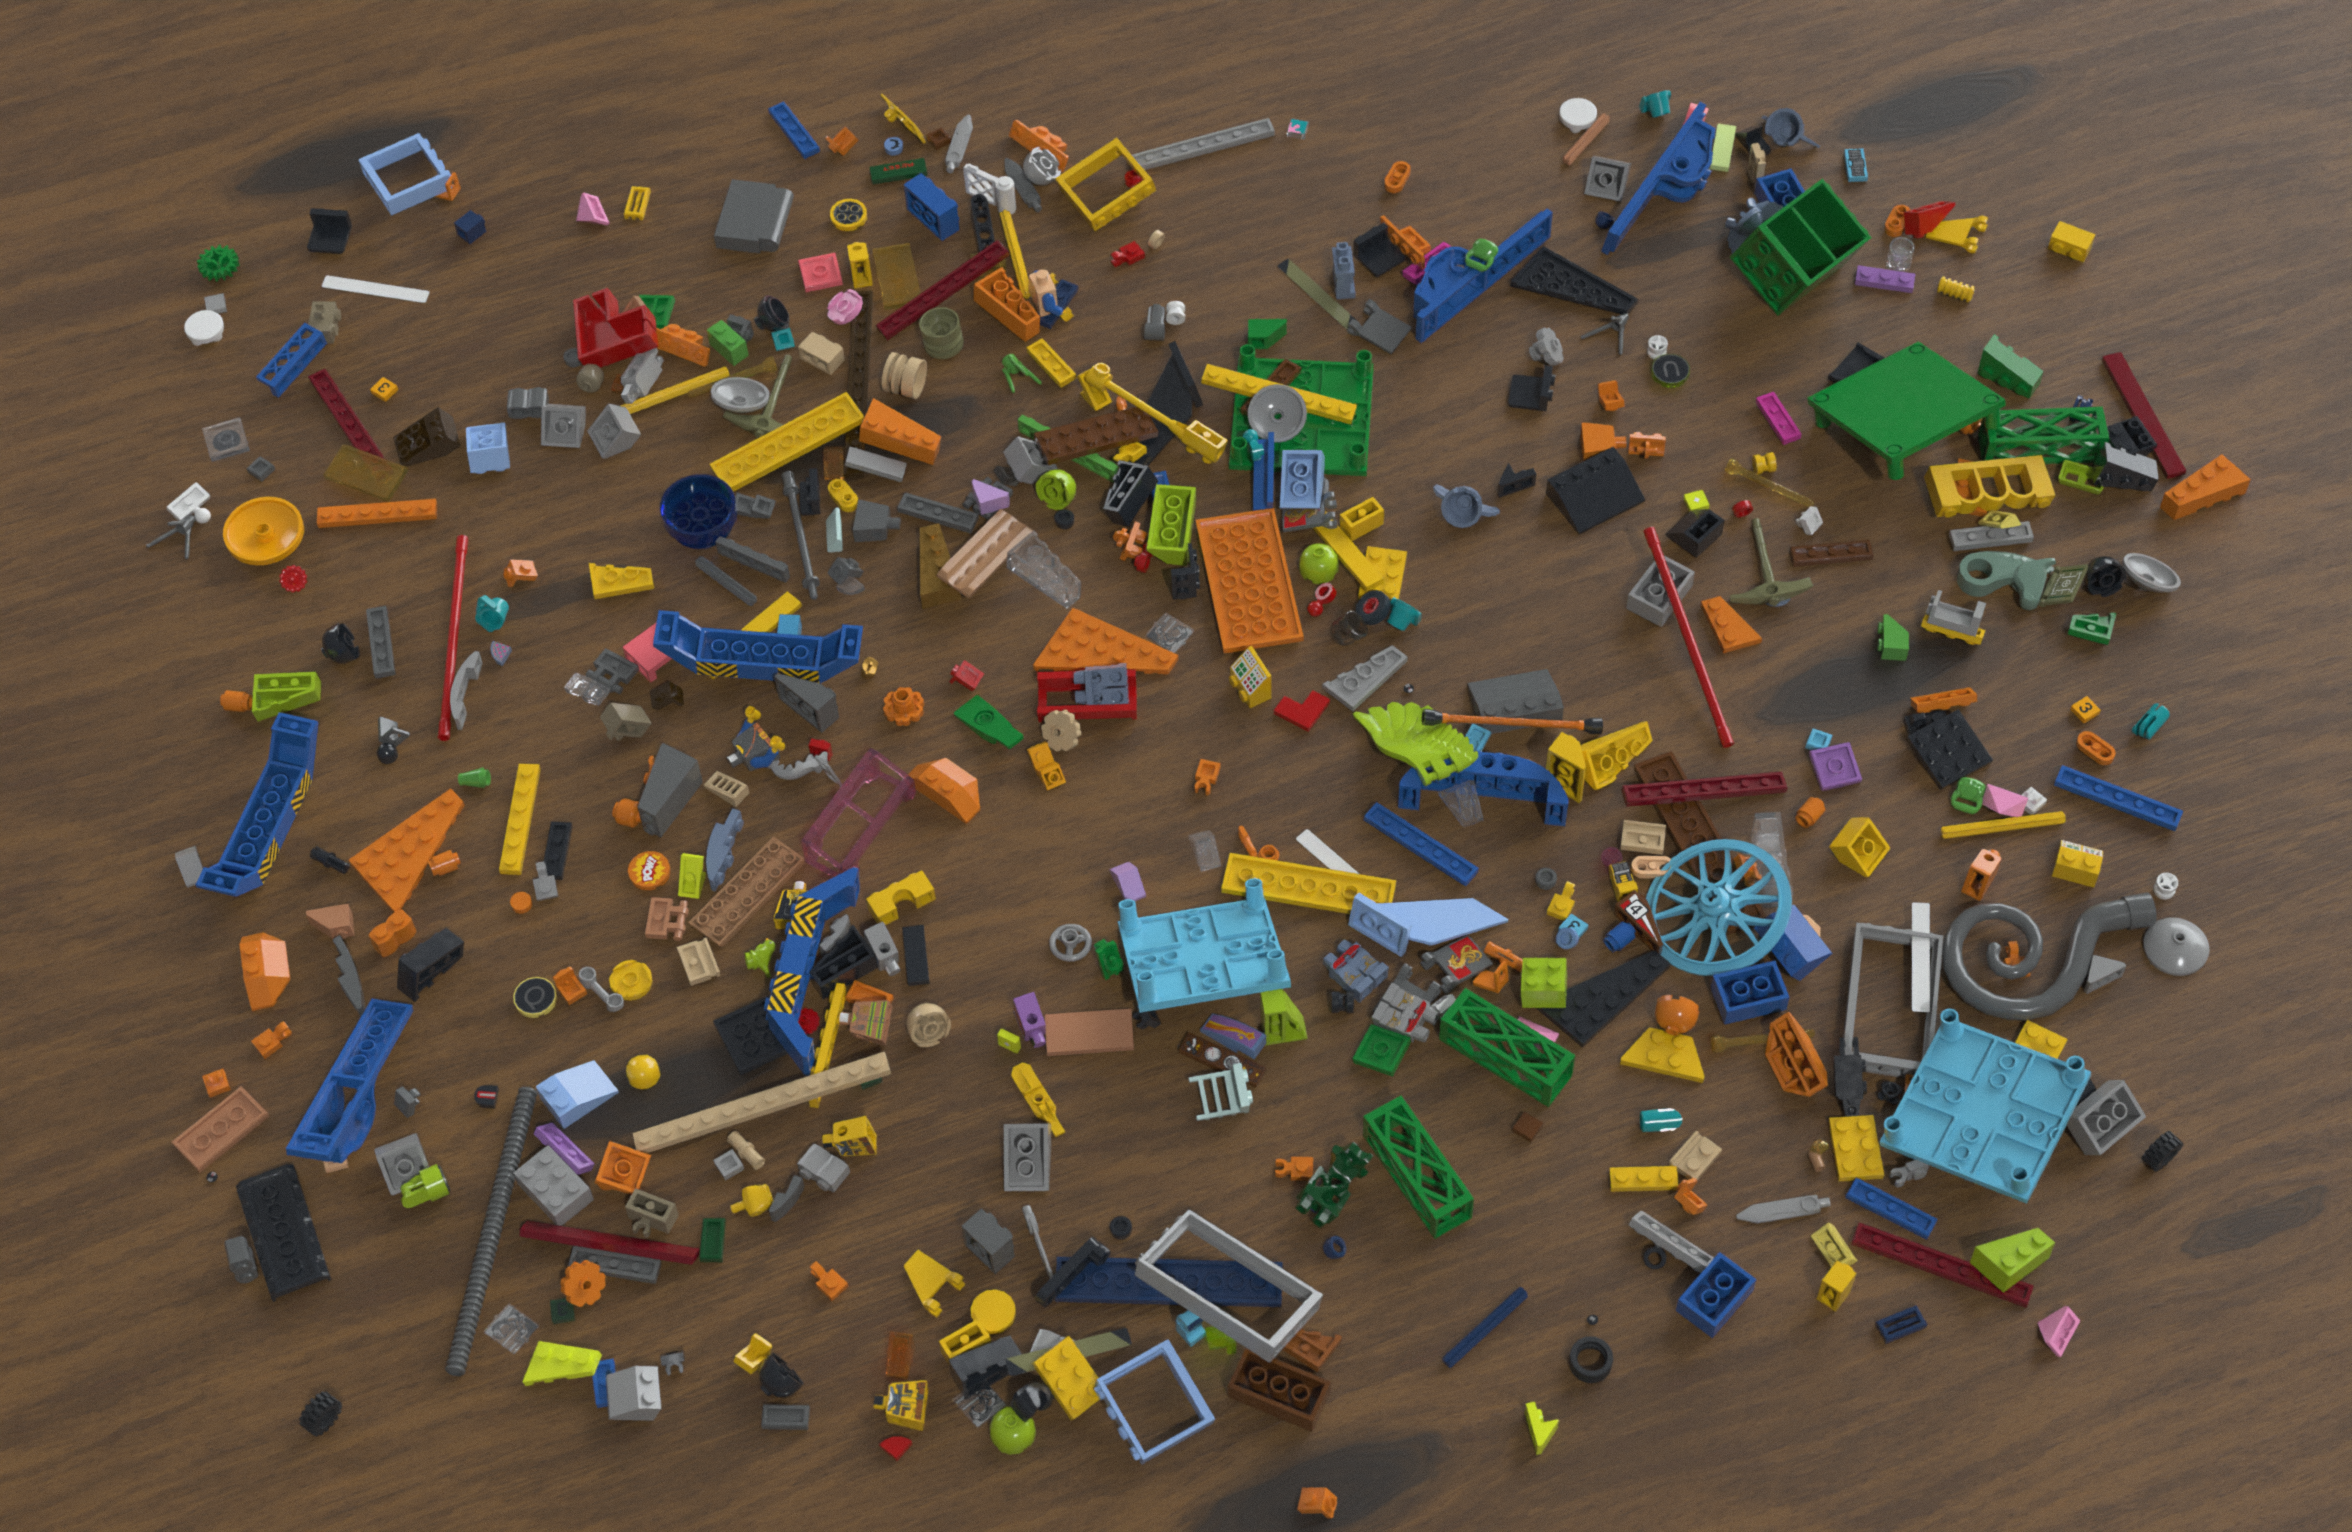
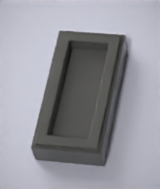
[761,1404,810,1430]

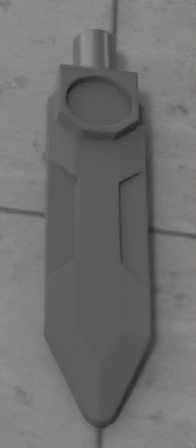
[1005,158,1042,212]

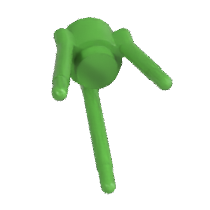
[1002,354,1042,393]

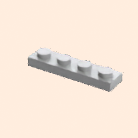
[1949,521,2034,551]
[1629,1210,1714,1273]

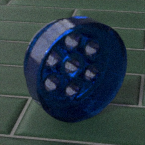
[660,474,738,549]

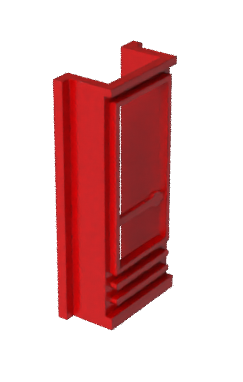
[1037,669,1137,722]

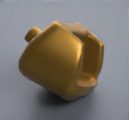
[861,657,878,679]

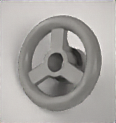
[1049,924,1092,962]

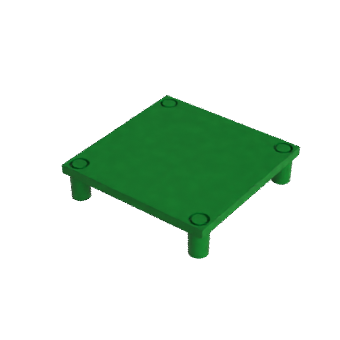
[1807,341,2006,480]
[1229,344,1374,476]

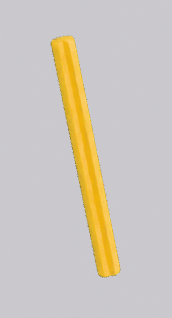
[999,209,1030,299]
[620,366,729,414]
[1941,811,2065,839]

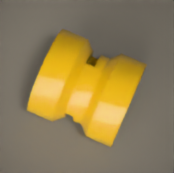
[1752,452,1777,475]

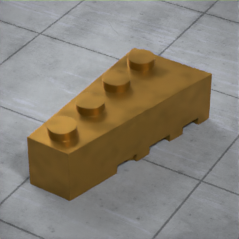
[920,523,961,609]

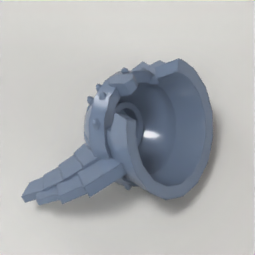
[1761,108,1820,148]
[1725,198,1782,254]
[1433,484,1500,528]

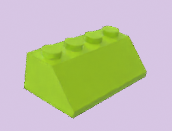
[1147,484,1196,566]

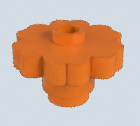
[883,687,924,726]
[560,1260,606,1307]

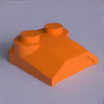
[594,1141,651,1195]

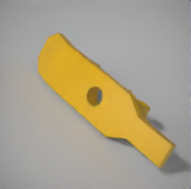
[880,94,926,144]
[1011,1062,1065,1137]

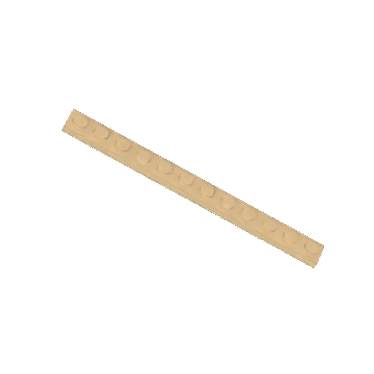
[633,1052,891,1153]

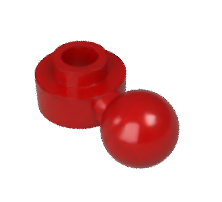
[1125,170,1143,189]
[1134,542,1154,573]
[1307,583,1337,617]

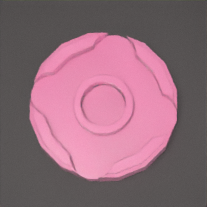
[827,289,863,325]

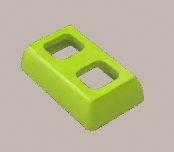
[2058,460,2104,495]

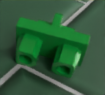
[1094,939,1124,980]

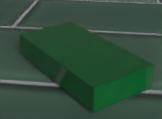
[700,1218,726,1262]

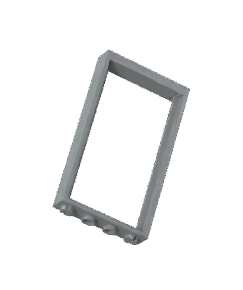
[1843,923,1943,1078]
[1135,1210,1323,1363]

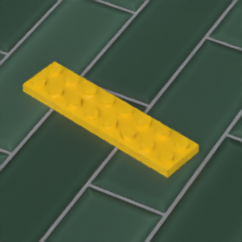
[710,392,865,494]
[1222,853,1396,914]

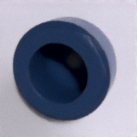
[1595,211,1615,229]
[1323,1236,1346,1259]

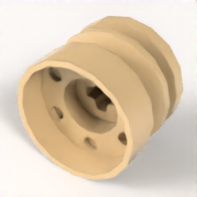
[882,352,927,399]

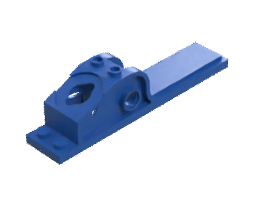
[1601,102,1715,255]
[1413,209,1553,343]
[286,999,413,1163]

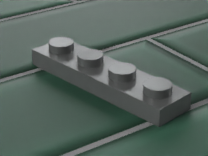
[897,492,979,533]
[716,536,790,583]
[366,606,396,679]
[568,1246,662,1284]

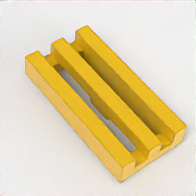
[624,186,651,220]

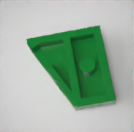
[639,295,676,329]
[2068,612,2116,645]

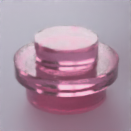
[1601,847,1623,867]

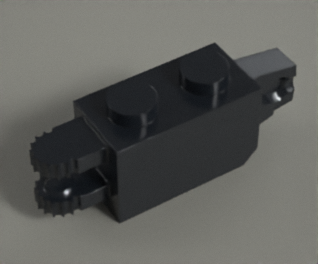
[1833,1037,1867,1116]

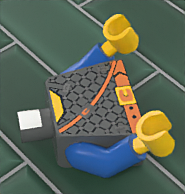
[727,706,785,771]

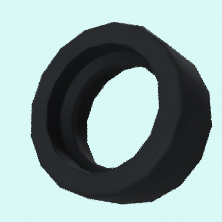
[1569,1337,1613,1383]

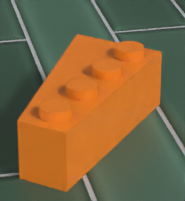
[973,267,1040,342]

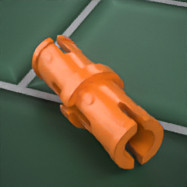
[1484,941,1523,973]

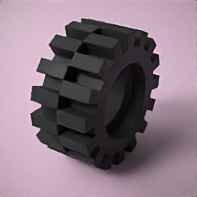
[2141,1130,2184,1172]
[299,1391,342,1437]

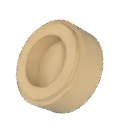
[1148,230,1165,249]

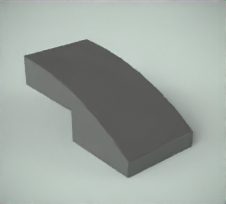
[731,493,776,519]
[769,1175,805,1222]

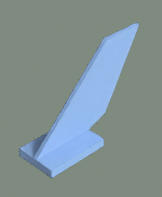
[1348,893,1509,957]

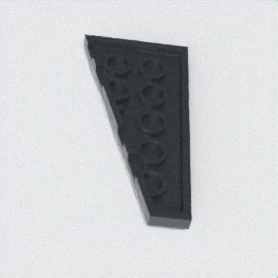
[1510,246,1638,314]
[1536,950,1671,1048]

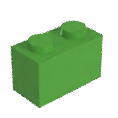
[707,320,749,366]

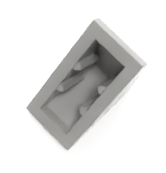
[175,846,203,888]
[2084,955,2126,994]

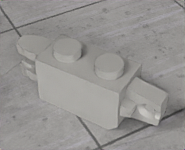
[621,348,663,404]

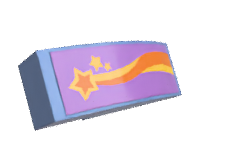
[1200,1014,1266,1059]

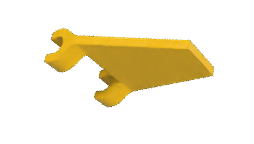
[1926,216,1988,253]
[904,1250,965,1318]

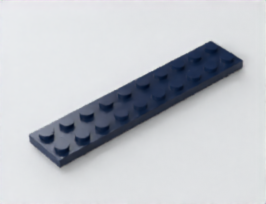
[1055,1257,1283,1307]

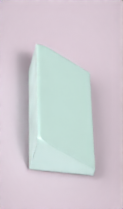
[826,508,843,552]

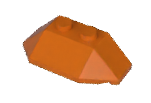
[904,758,980,824]
[239,932,291,1011]
[1765,1012,1828,1097]

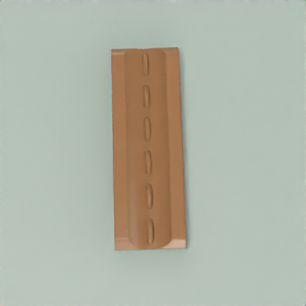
[937,509,1034,598]
[688,836,805,947]

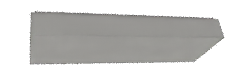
[845,447,906,482]

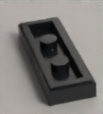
[544,822,573,880]
[902,925,930,986]

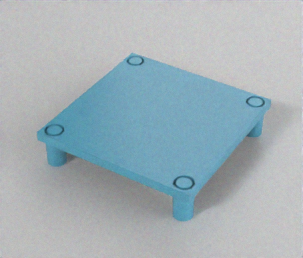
[1118,878,1291,1013]
[1880,1009,2091,1204]

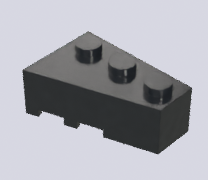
[949,1335,1022,1400]

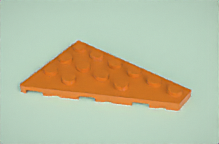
[1033,608,1179,674]
[349,789,465,913]

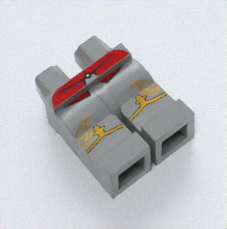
[1372,983,1439,1042]

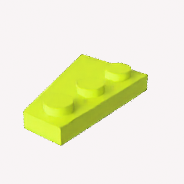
[523,1341,602,1386]

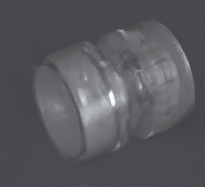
[1886,237,1915,272]

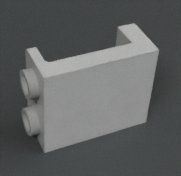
[1926,590,1986,637]

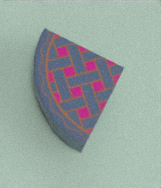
[491,641,512,666]

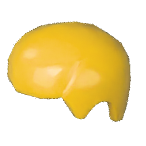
[626,1055,660,1089]

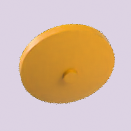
[223,497,304,565]

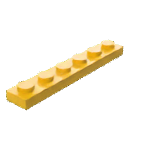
[499,764,541,875]
[809,983,847,1108]

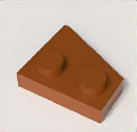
[1282,1329,1342,1372]

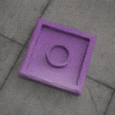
[1809,742,1862,791]

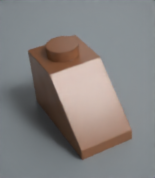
[306,904,354,939]

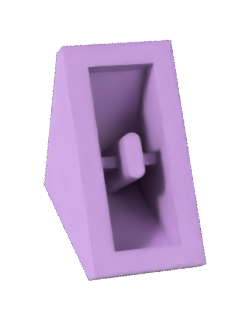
[972,479,1010,515]
[1110,862,1146,901]

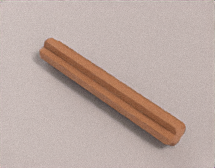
[1562,113,1610,165]

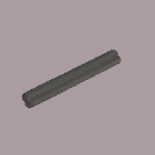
[695,556,757,606]

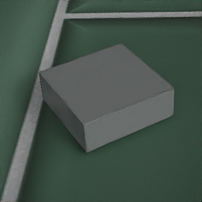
[247,456,276,482]

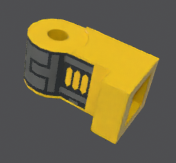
[1609,861,1638,902]

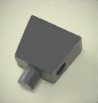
[853,500,901,542]

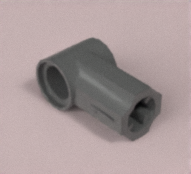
[1144,304,1165,341]

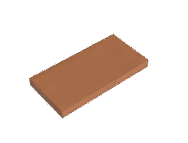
[1045,1008,1134,1056]
[171,1086,270,1173]

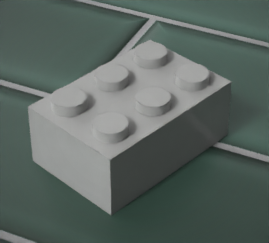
[1626,556,1695,627]
[2067,1080,2146,1155]
[514,1145,594,1226]

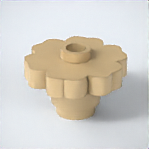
[1041,710,1081,752]

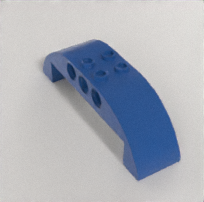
[1398,750,1568,826]

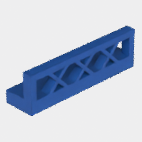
[256,323,327,398]
[1253,432,1274,511]

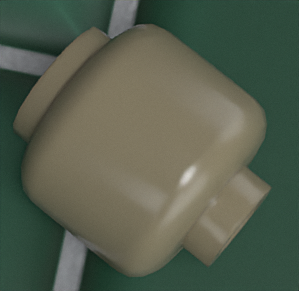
[576,364,604,393]

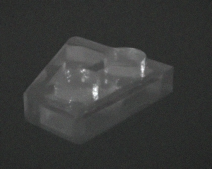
[1438,780,1484,827]

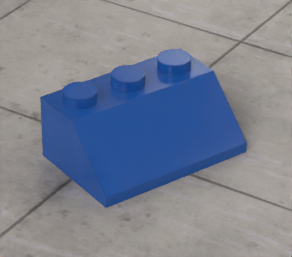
[1754,905,1833,981]

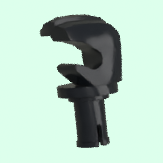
[1011,1382,1056,1423]

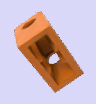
[1580,423,1626,461]
[1961,849,2002,901]

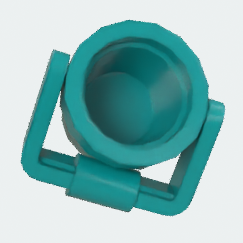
[1639,90,1671,118]
[475,595,509,632]
[1387,597,1422,631]

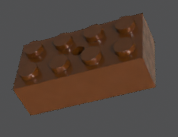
[1228,1348,1331,1432]

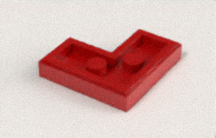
[1274,690,1330,732]

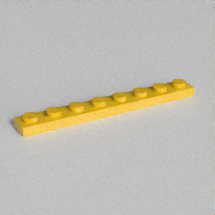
[1201,364,1357,424]

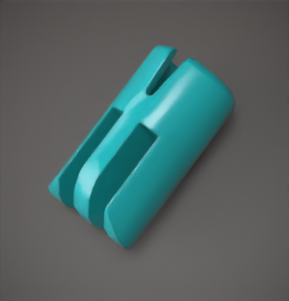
[2132,703,2170,740]
[1640,1108,1682,1132]

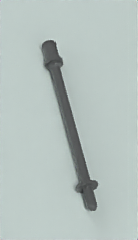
[781,471,820,600]

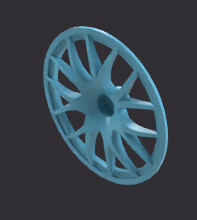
[1646,839,1792,976]

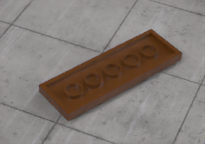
[1034,407,1158,465]

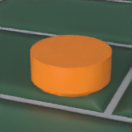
[510,892,532,914]

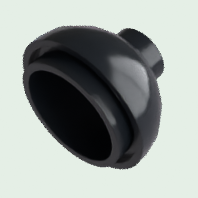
[754,295,790,332]

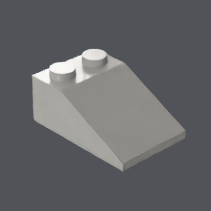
[1004,1124,1051,1191]

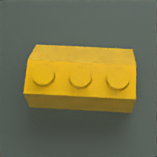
[1546,732,1586,803]

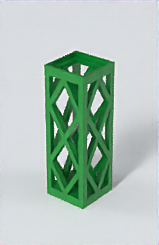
[1978,407,2109,464]
[1439,988,1576,1108]
[1363,1096,1474,1239]

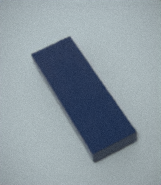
[1038,279,1078,329]

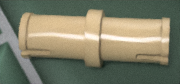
[727,1131,765,1170]

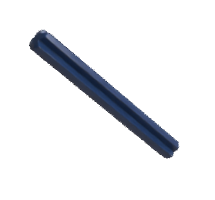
[1442,1287,1528,1368]

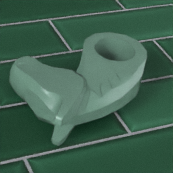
[1957,551,2056,611]

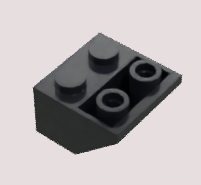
[2107,416,2157,457]
[1666,509,1725,558]

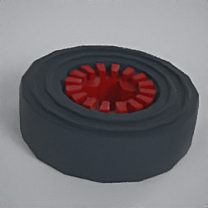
[1355,590,1391,626]

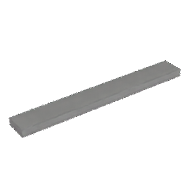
[1132,118,1275,170]

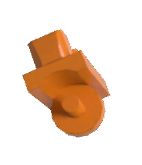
[1628,432,1666,459]
[1113,521,1148,561]

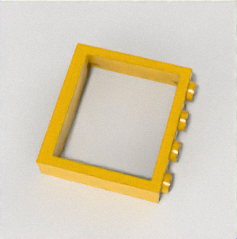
[1055,138,1156,231]

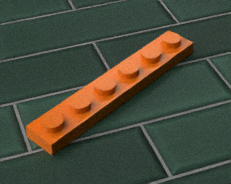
[317,499,437,528]

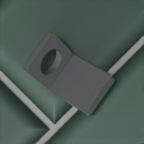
[378,717,410,747]

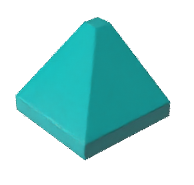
[771,328,795,351]

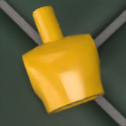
[731,1184,773,1217]

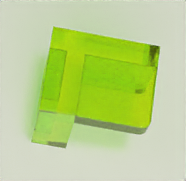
[1205,1326,1236,1355]

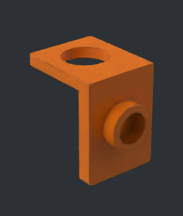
[434,172,461,201]
[1473,961,1509,993]

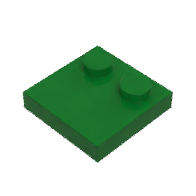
[1352,1024,1411,1077]

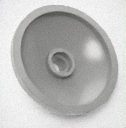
[711,377,769,413]
[1248,384,1307,443]
[2122,553,2181,593]
[2143,918,2209,976]

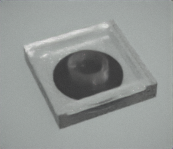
[202,417,250,462]

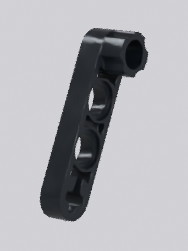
[971,194,995,252]
[1035,1237,1111,1308]

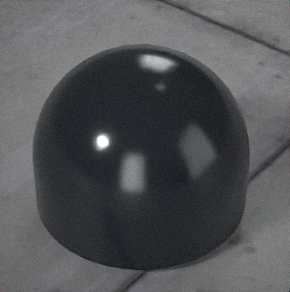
[376,742,398,764]
[1644,1246,1667,1270]

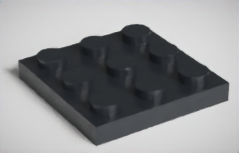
[1906,709,1993,790]
[713,994,788,1076]

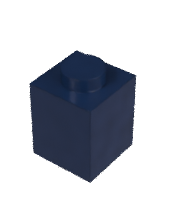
[454,210,486,244]

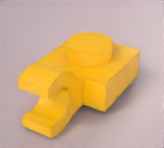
[1113,442,1147,469]
[1547,881,1575,921]

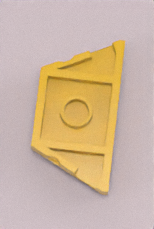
[1620,1027,1704,1083]

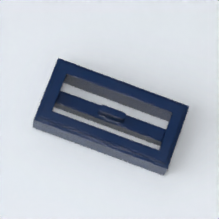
[1875,1305,1927,1344]

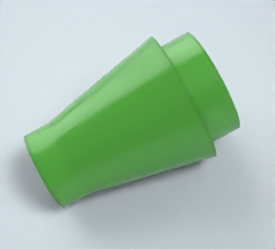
[458,768,491,788]

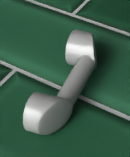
[579,967,624,1012]

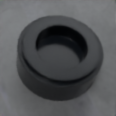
[1054,509,1075,529]
[1110,1216,1132,1240]

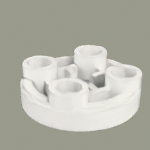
[1559,98,1597,133]
[184,310,224,346]

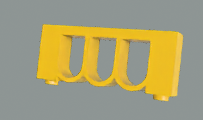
[1924,455,2055,518]

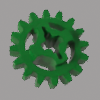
[197,244,240,282]

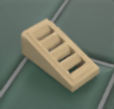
[704,771,749,807]

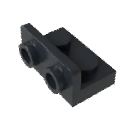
[799,468,821,516]

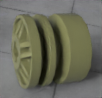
[919,307,964,359]

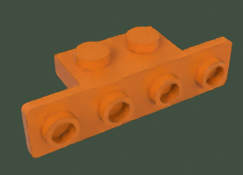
[1009,120,1069,172]
[1380,215,1431,269]
[655,324,710,367]

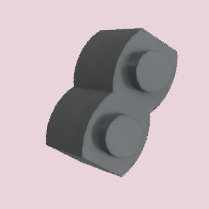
[507,387,549,419]
[224,1236,258,1283]

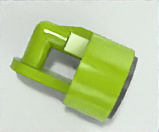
[400,1164,451,1208]

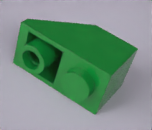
[1248,318,1287,349]

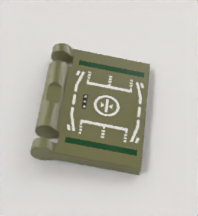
[2039,564,2088,607]

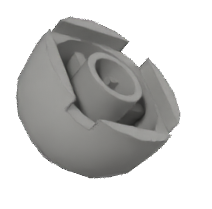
[1023,147,1061,186]

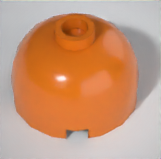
[1655,995,1700,1035]

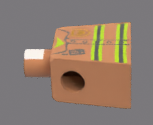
[839,1000,892,1046]

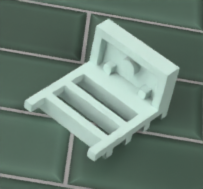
[1189,1063,1253,1121]

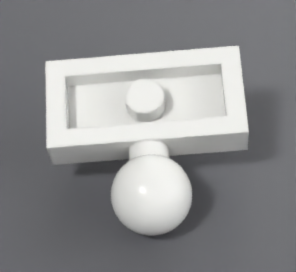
[167,482,211,523]

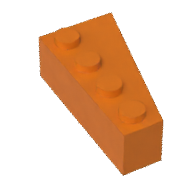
[859,398,941,465]
[2160,454,2251,520]

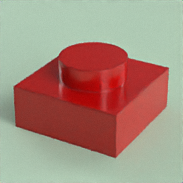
[809,738,833,761]

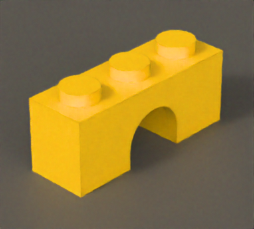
[866,870,936,925]

